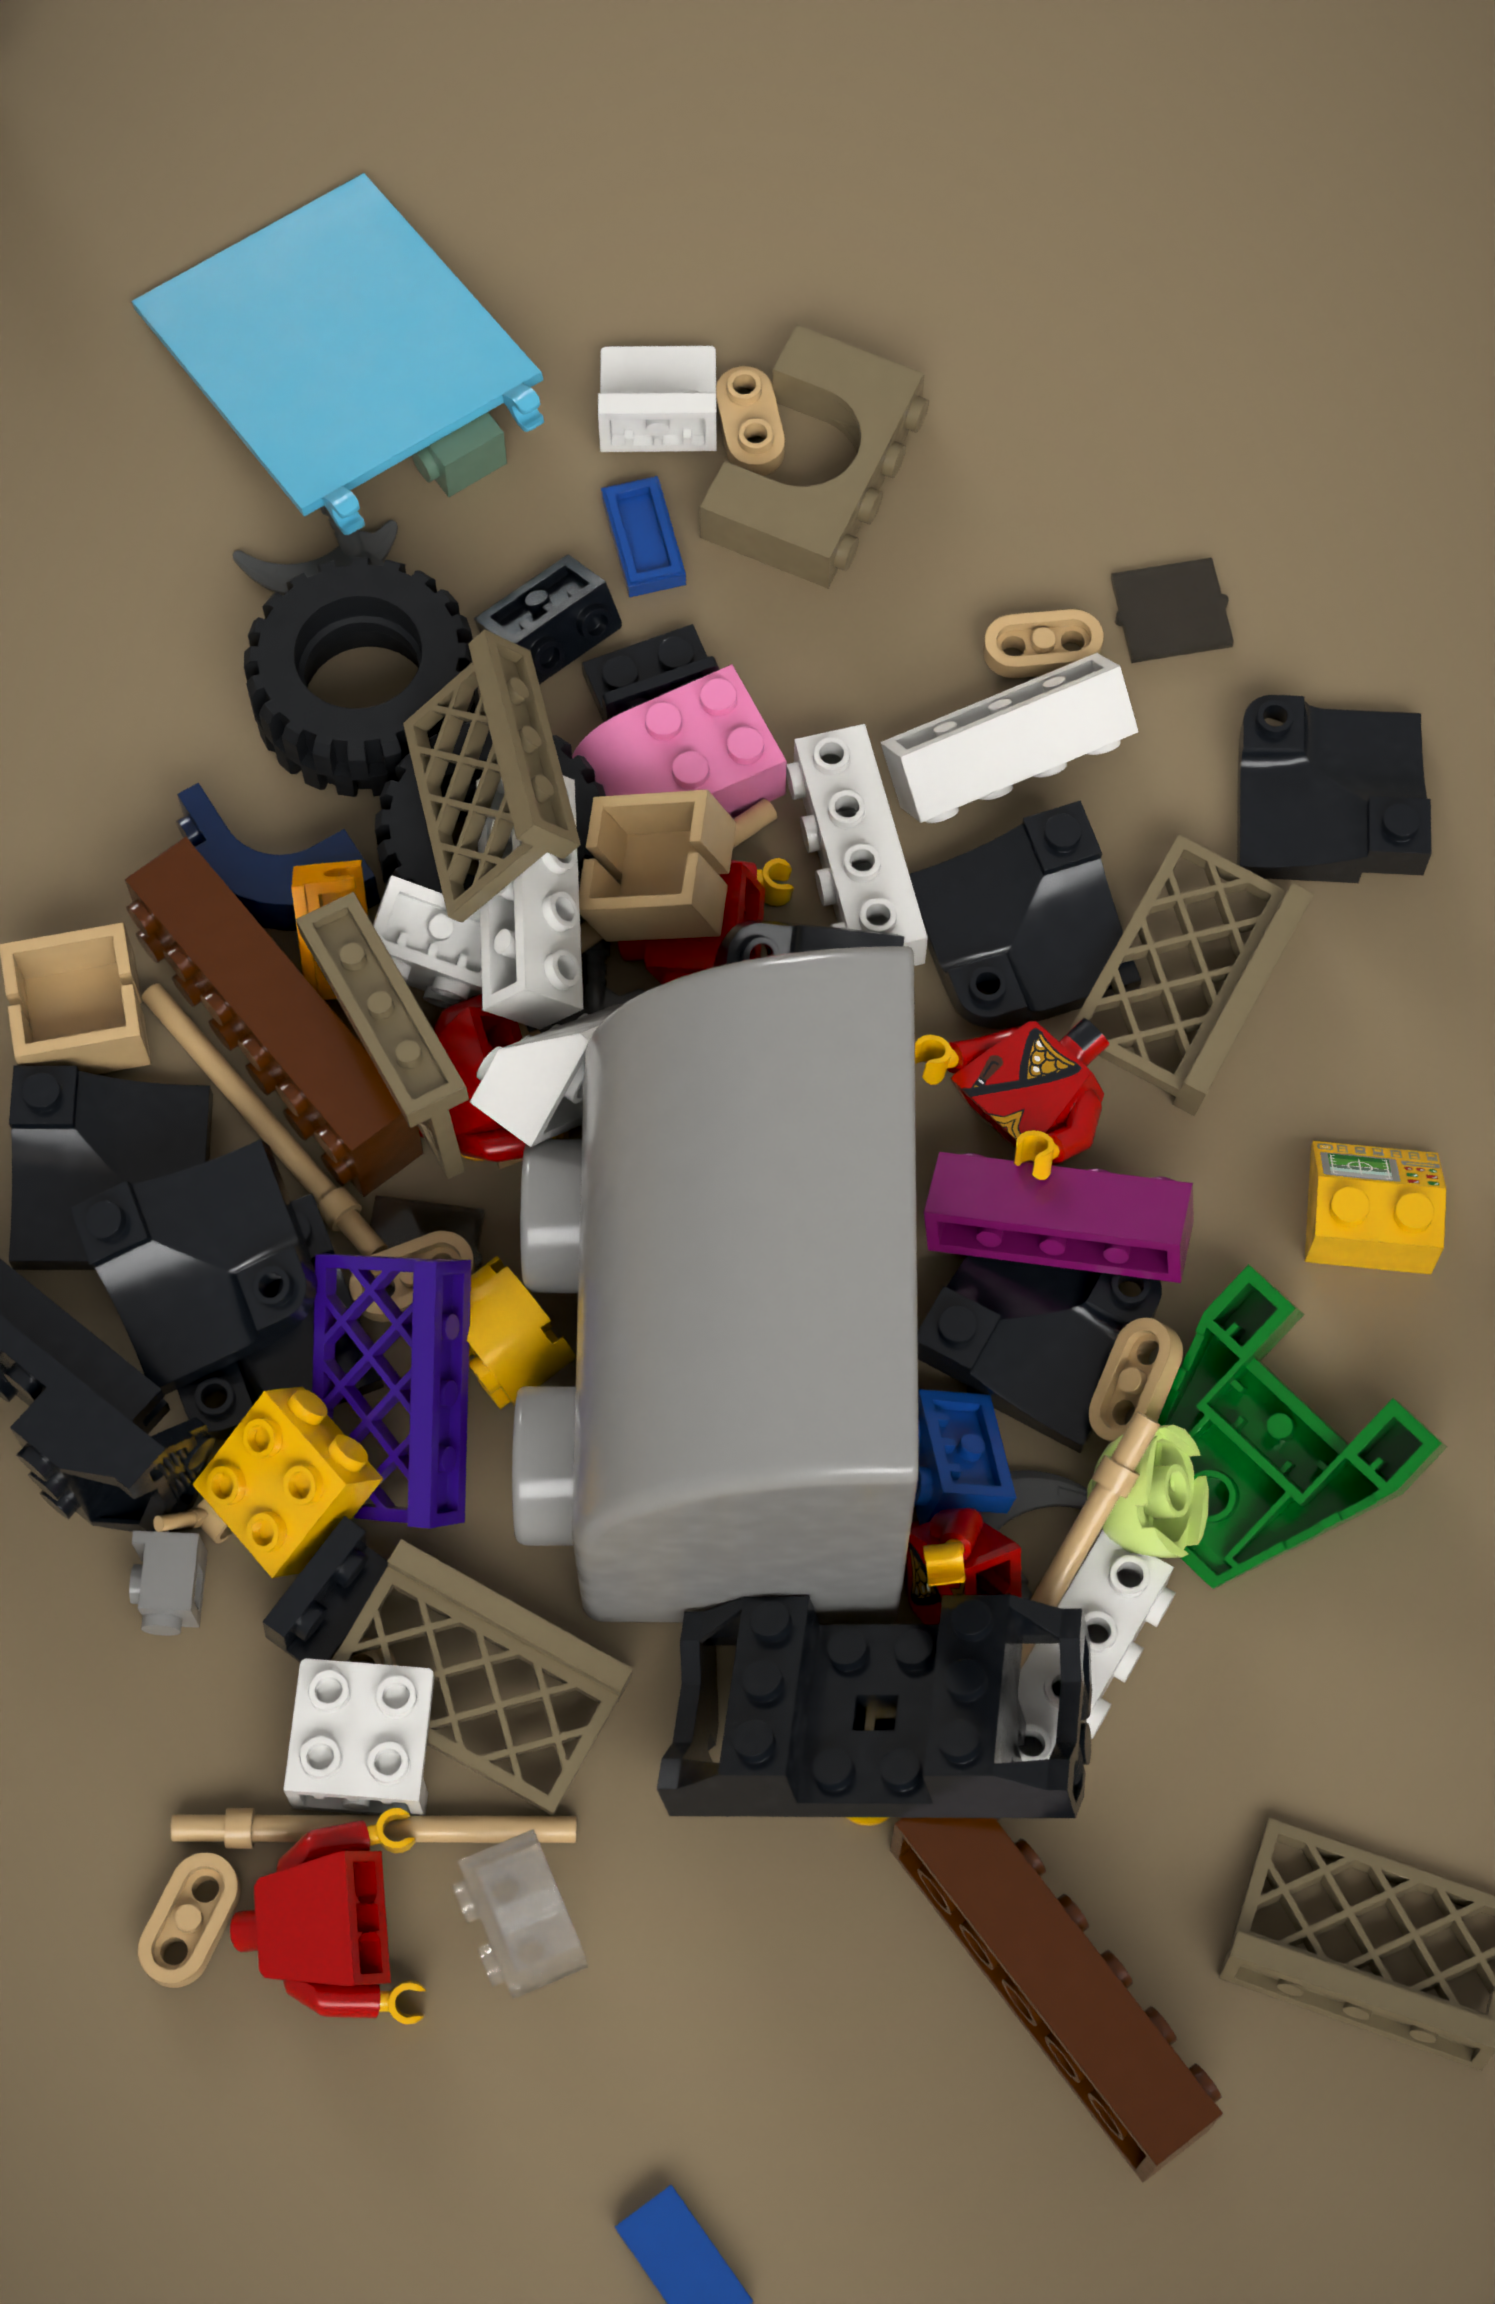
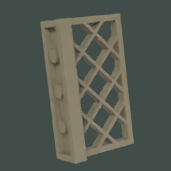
[403,629,581,923]
[1069,834,1314,1116]
[296,892,469,1179]
[333,1539,633,1816]
[1219,1817,1495,2071]

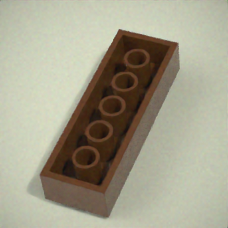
[125,837,424,1197]
[890,1818,1223,2183]

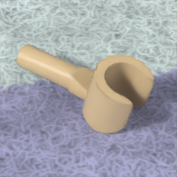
[153,1499,233,1544]

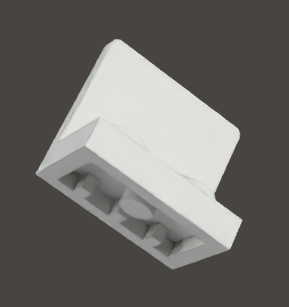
[598,346,717,452]
[373,875,482,1009]
[284,1658,435,1815]

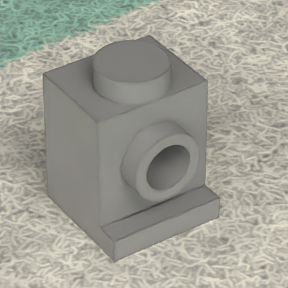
[129,1530,208,1636]

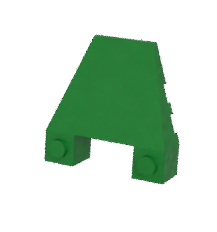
[1157,1264,1447,1589]

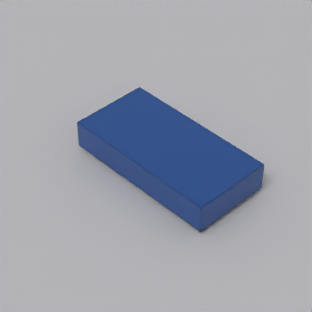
[601,476,686,598]
[615,2185,754,2304]

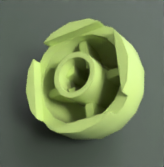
[1087,1425,1209,1559]

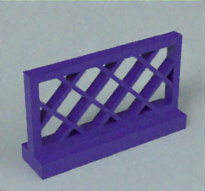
[312,1253,471,1529]

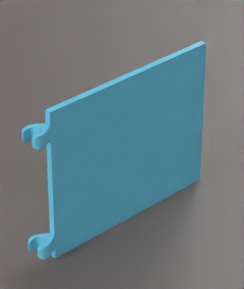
[132,173,544,535]

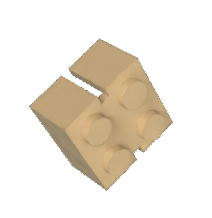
[579,790,736,942]
[0,922,152,1075]

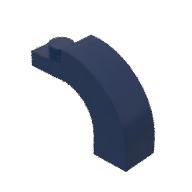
[176,783,380,931]

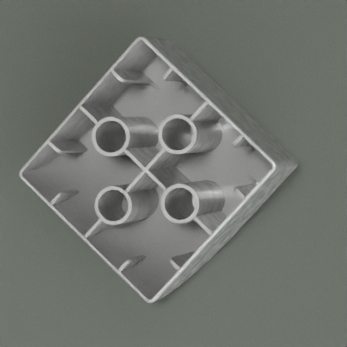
[512,946,919,1624]

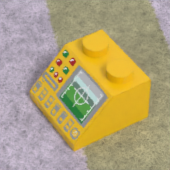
[1305,1141,1446,1275]

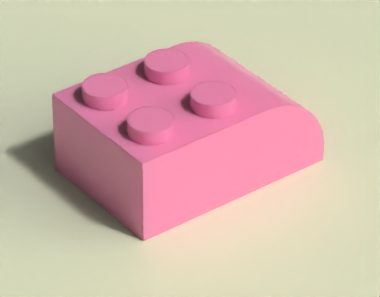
[572,664,787,818]

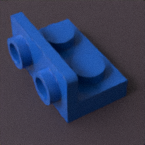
[914,1389,1016,1525]

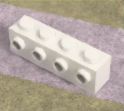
[880,653,1139,823]
[786,724,928,966]
[476,776,583,1030]
[1017,1530,1176,1761]

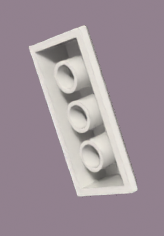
[470,1003,624,1147]

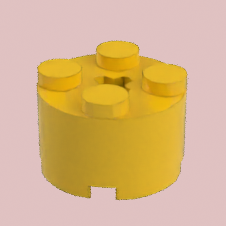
[467,1256,576,1410]

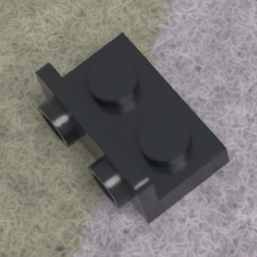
[474,554,622,684]
[582,624,719,722]
[263,1516,388,1662]

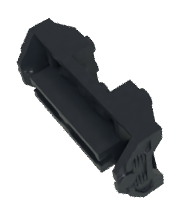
[0,1259,215,1532]
[657,1594,1092,1818]

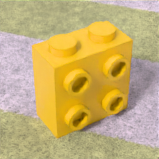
[192,1386,383,1578]

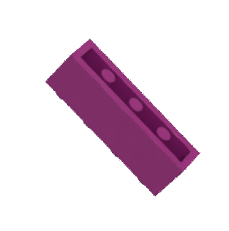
[924,1152,1194,1283]

